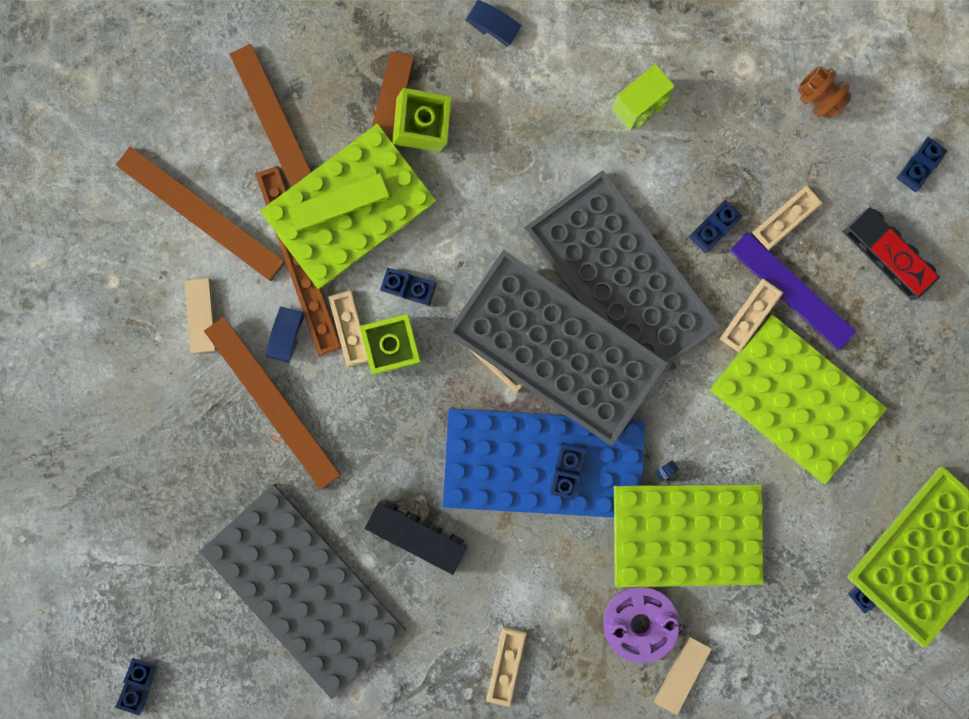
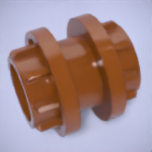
[798,66,852,119]

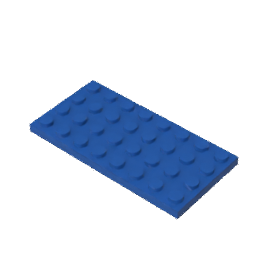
[443,409,645,518]

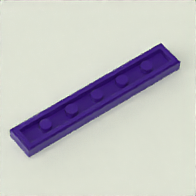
[729,232,856,350]

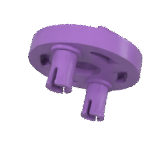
[603,587,679,663]

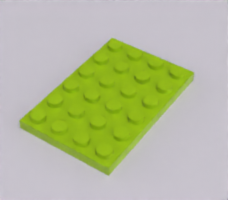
[260,124,436,290]
[709,314,887,485]
[847,467,969,648]
[614,484,763,587]

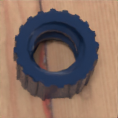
[655,460,679,482]

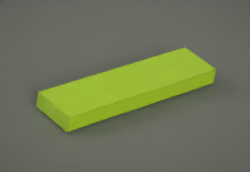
[287,173,390,232]

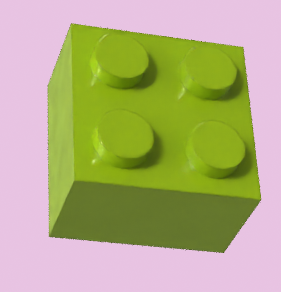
[612,64,675,131]
[392,88,451,152]
[359,314,422,376]

